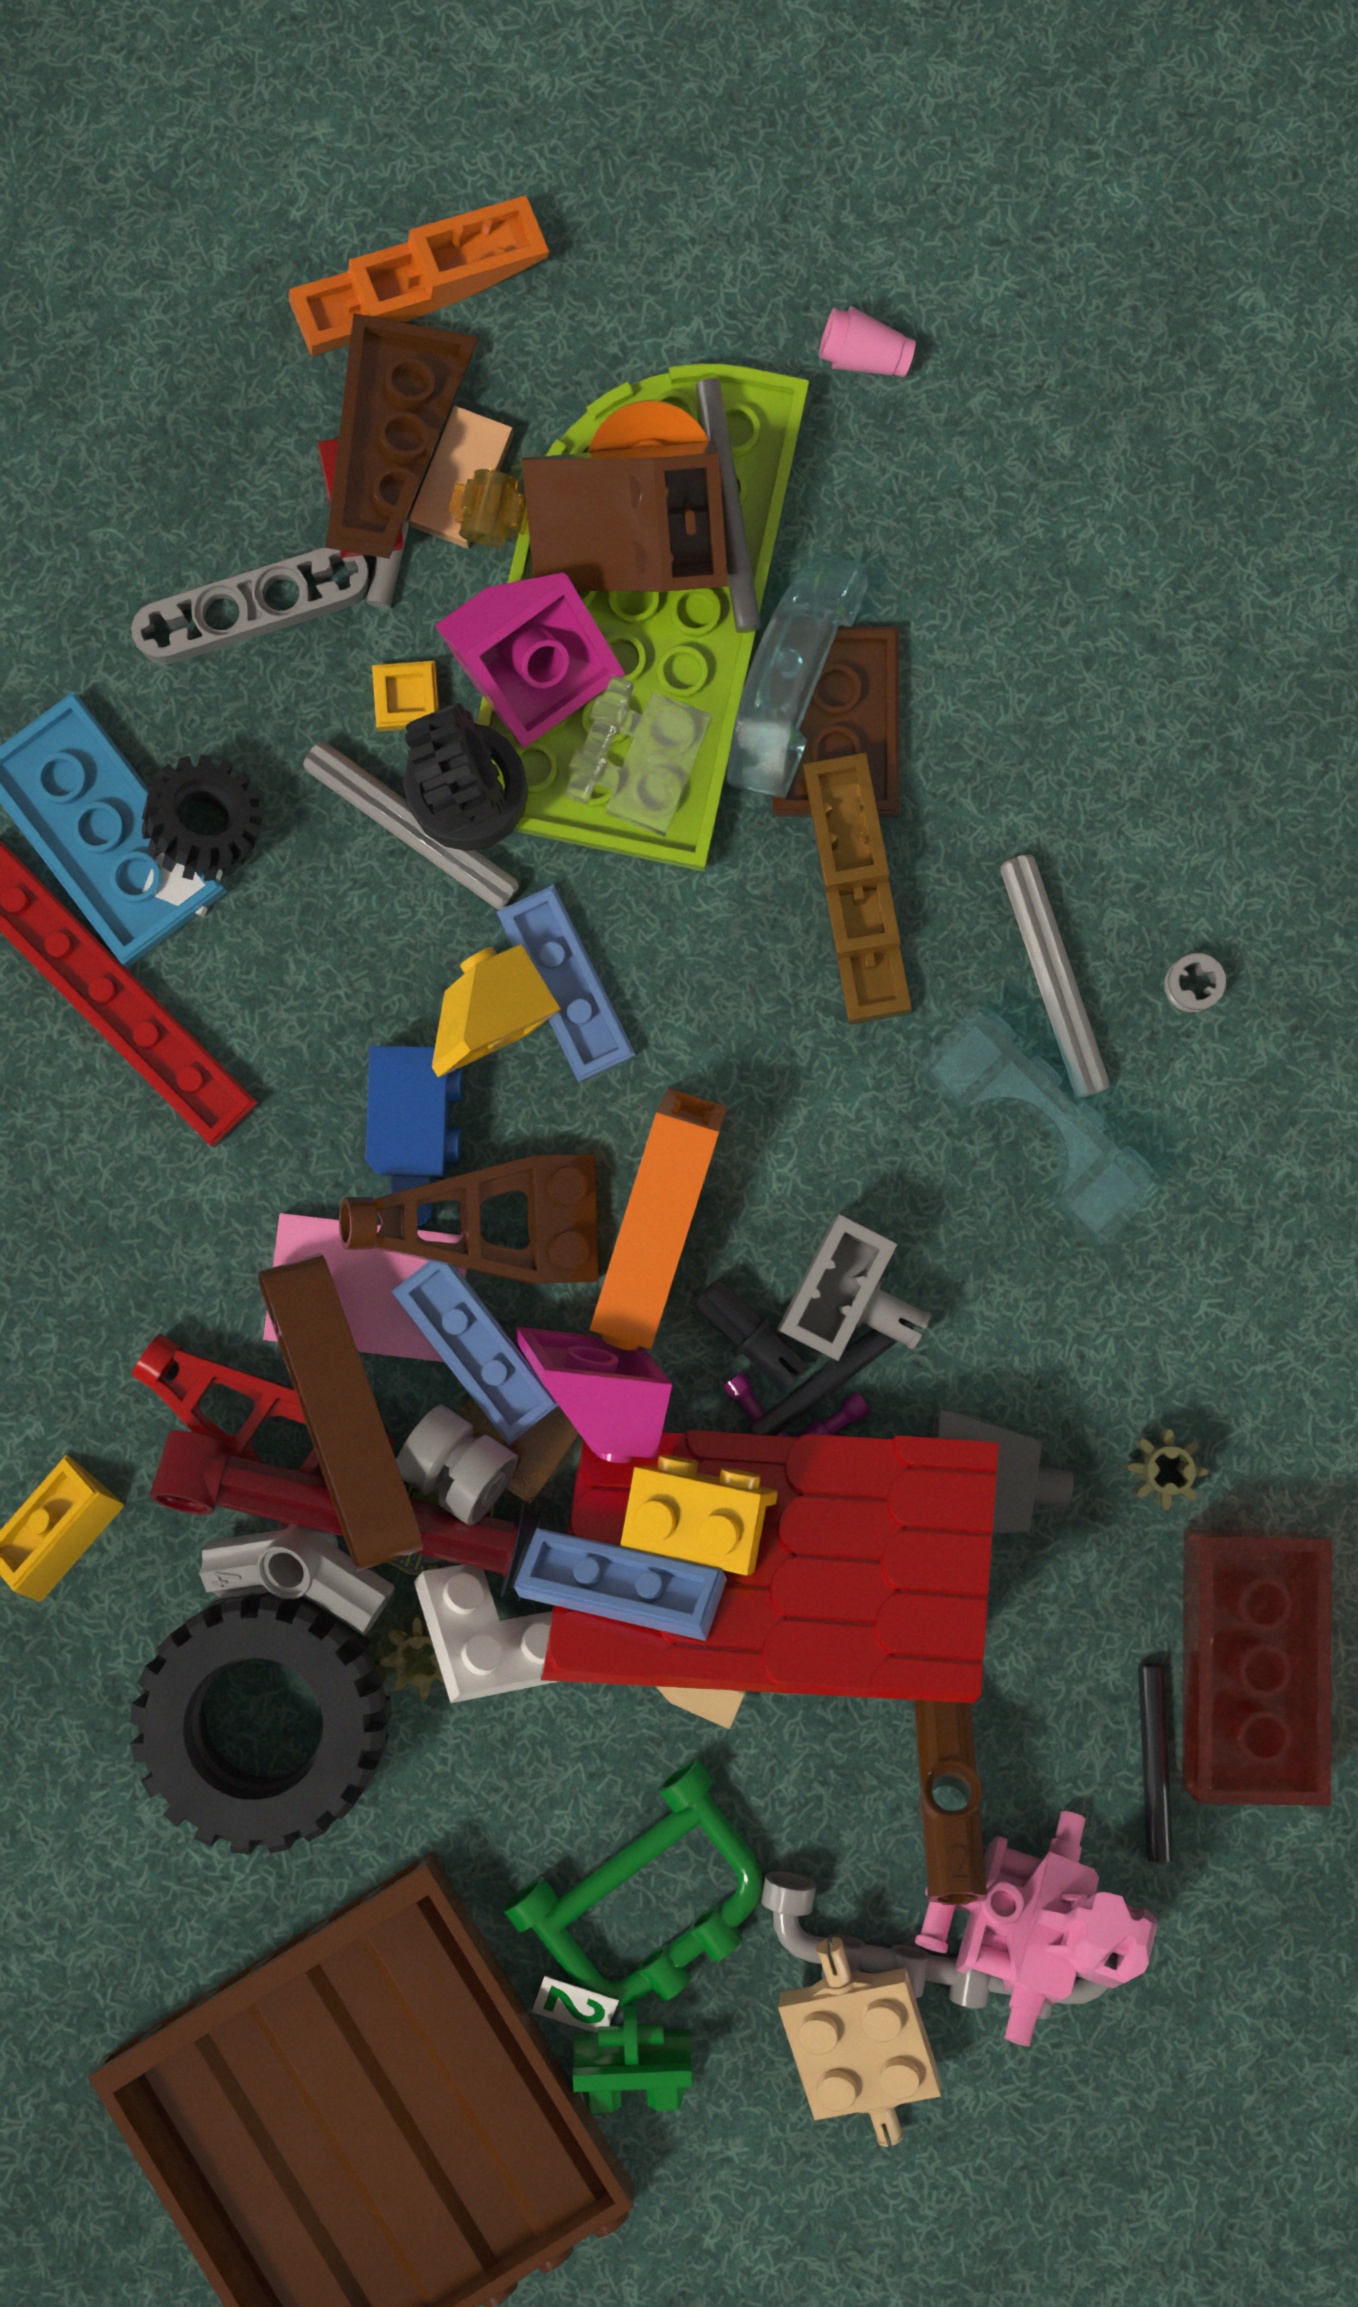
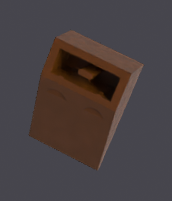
[522,442,728,592]

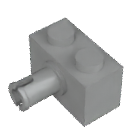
[777,1214,931,1361]

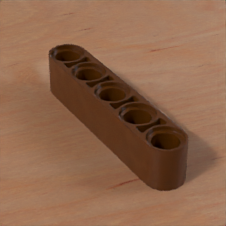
[258,1253,423,1572]

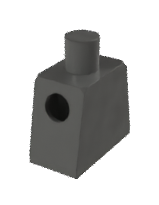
[931,1407,1074,1533]

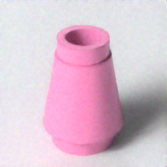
[819,306,916,378]

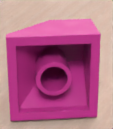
[435,573,625,749]
[514,1327,672,1463]

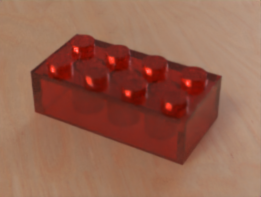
[1182,1529,1332,1806]

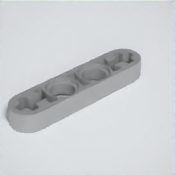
[131,547,371,665]

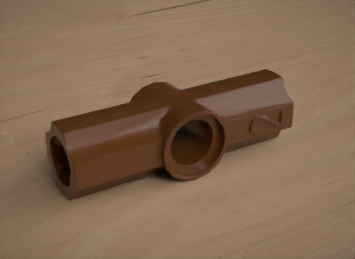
[913,1700,987,1905]

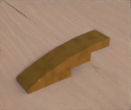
[803,753,912,1025]

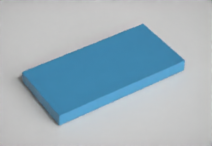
[0,691,228,968]

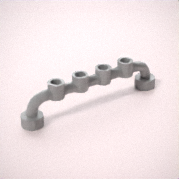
[761,1871,1109,2019]

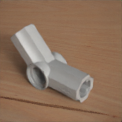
[199,1524,395,1636]

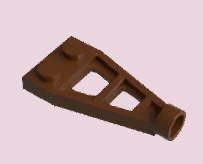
[339,1154,599,1284]

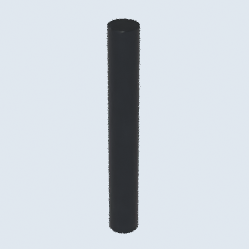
[748,1318,913,1436]
[1138,1663,1173,1863]

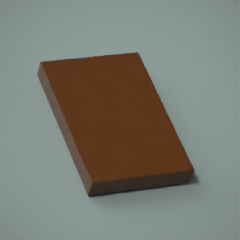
[772,627,899,817]

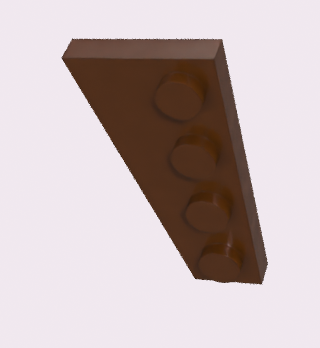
[325,313,478,559]

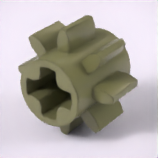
[1122,1428,1208,1510]

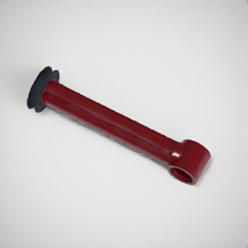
[149,1430,543,1601]

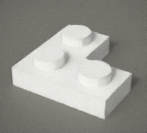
[414,1564,559,1703]

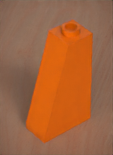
[589,1088,728,1350]

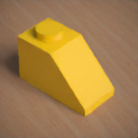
[432,944,561,1078]

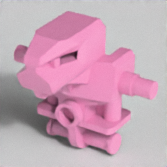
[915,1811,1158,2046]

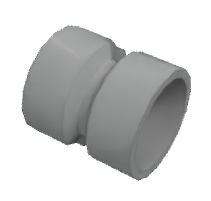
[396,1404,518,1526]

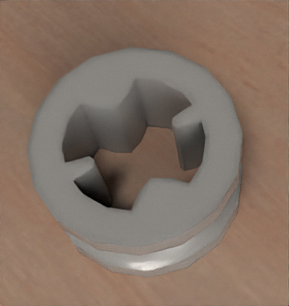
[1164,953,1226,1013]

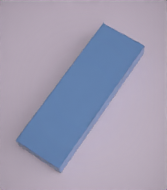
[497,885,636,1083]
[391,1261,559,1445]
[514,1528,727,1641]

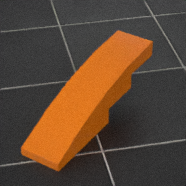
[289,195,549,357]

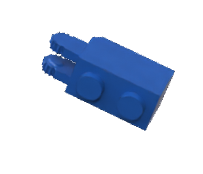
[366,1046,463,1226]

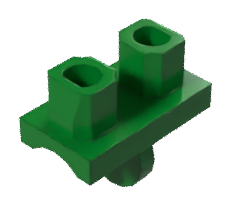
[573,2005,692,2114]

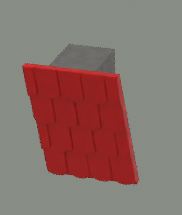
[541,1430,999,1703]

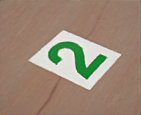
[532,1976,619,2033]

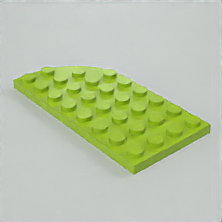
[477,364,809,872]

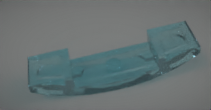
[726,555,874,798]

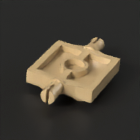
[778,1937,941,2147]

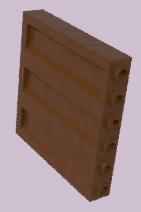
[88,1851,634,2307]

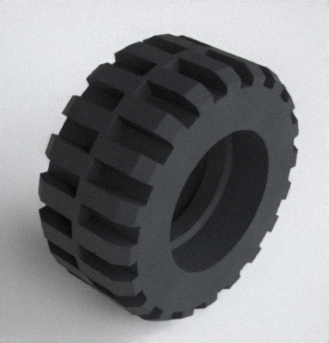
[129,1592,392,1855]

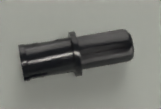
[694,1280,809,1393]

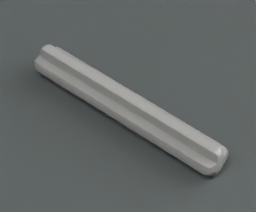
[303,741,519,910]
[1000,854,1110,1098]

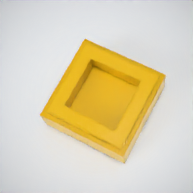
[372,661,440,732]

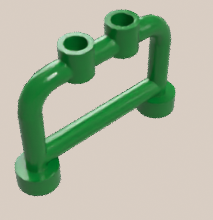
[502,1758,763,2007]

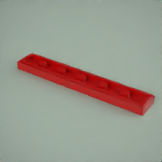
[0,839,260,1148]

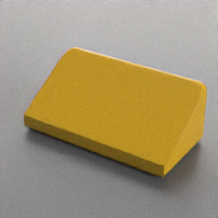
[0,1455,124,1601]

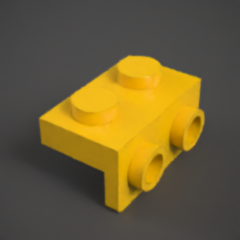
[620,1455,778,1576]

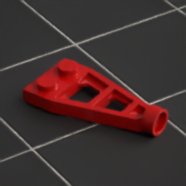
[131,1333,396,1527]

